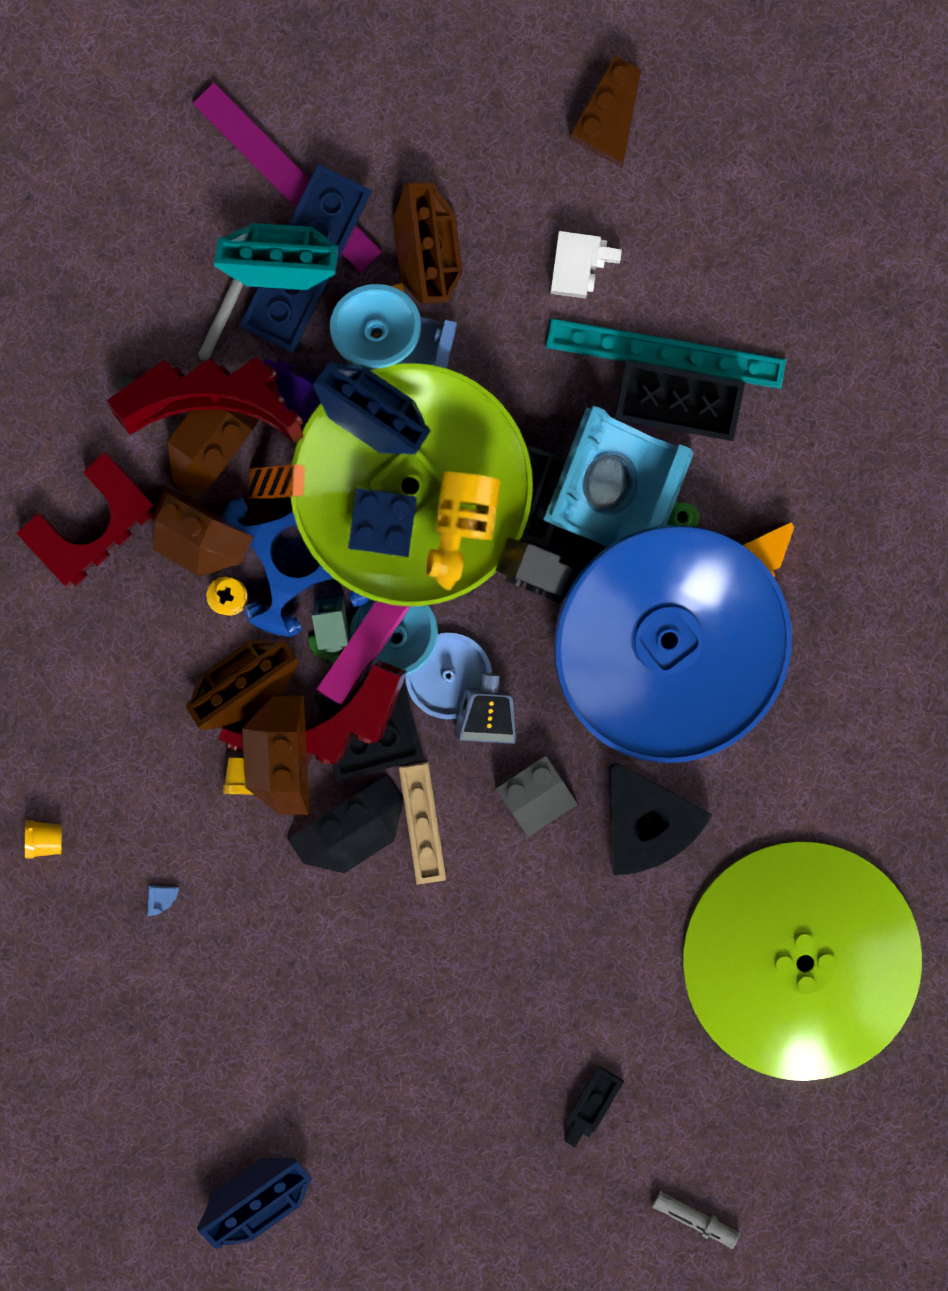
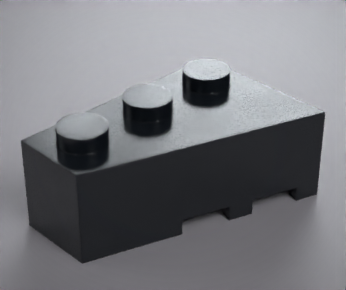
[520,445,567,549]

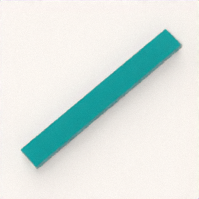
[546,318,786,389]

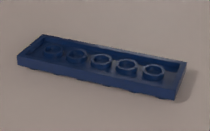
[240,164,373,353]

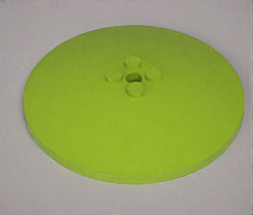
[683,841,922,1080]

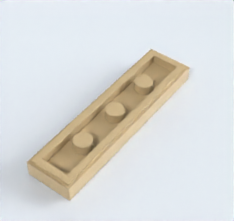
[399,762,446,885]

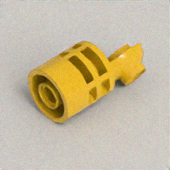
[426,472,501,591]

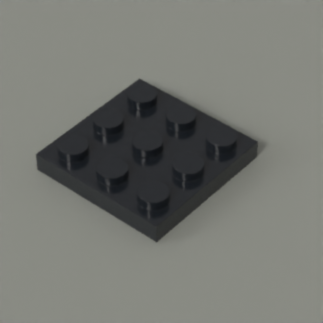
[314,682,424,782]

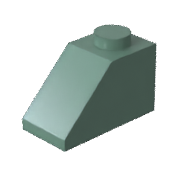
[312,595,349,652]

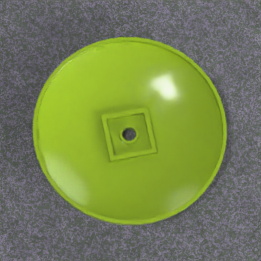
[291,363,533,606]

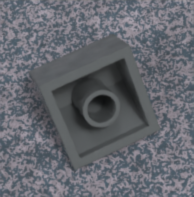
[496,755,578,837]

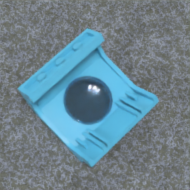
[544,406,694,548]

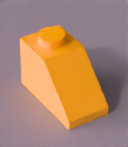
[742,522,794,577]

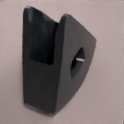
[609,763,712,876]

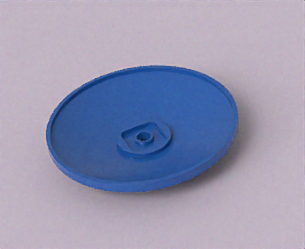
[554,525,792,763]

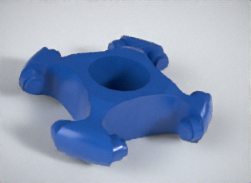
[220,497,370,637]

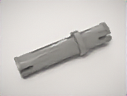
[652,1190,741,1249]

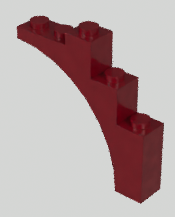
[106,356,304,444]
[218,660,407,765]

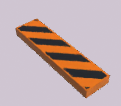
[248,465,305,499]

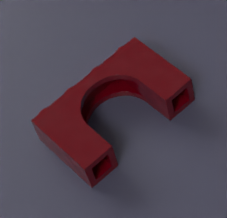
[16,452,155,587]

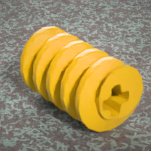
[206,577,248,616]

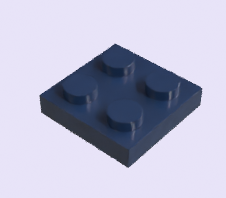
[348,488,417,557]

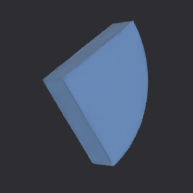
[148,885,179,916]

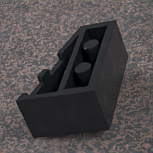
[495,537,584,604]

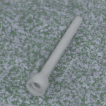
[199,278,244,361]

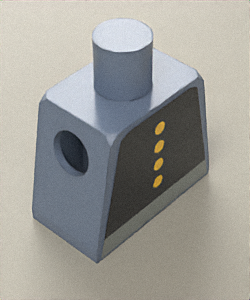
[453,673,516,744]

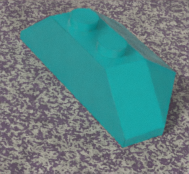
[214,223,338,290]

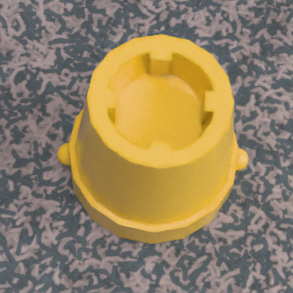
[223,758,254,795]
[25,820,62,859]

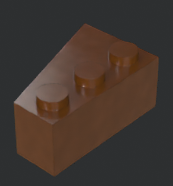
[570,55,641,168]

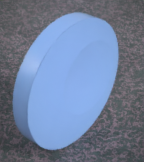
[405,633,492,719]

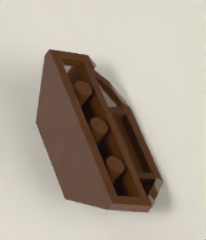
[393,183,463,304]
[167,409,259,501]
[151,485,254,576]
[185,638,299,730]
[242,695,310,815]

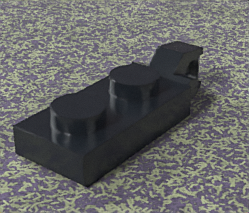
[564,1065,624,1147]

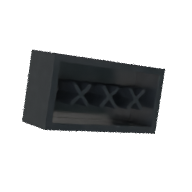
[615,358,745,442]

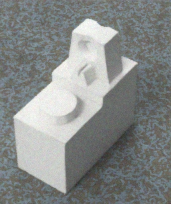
[550,231,622,299]

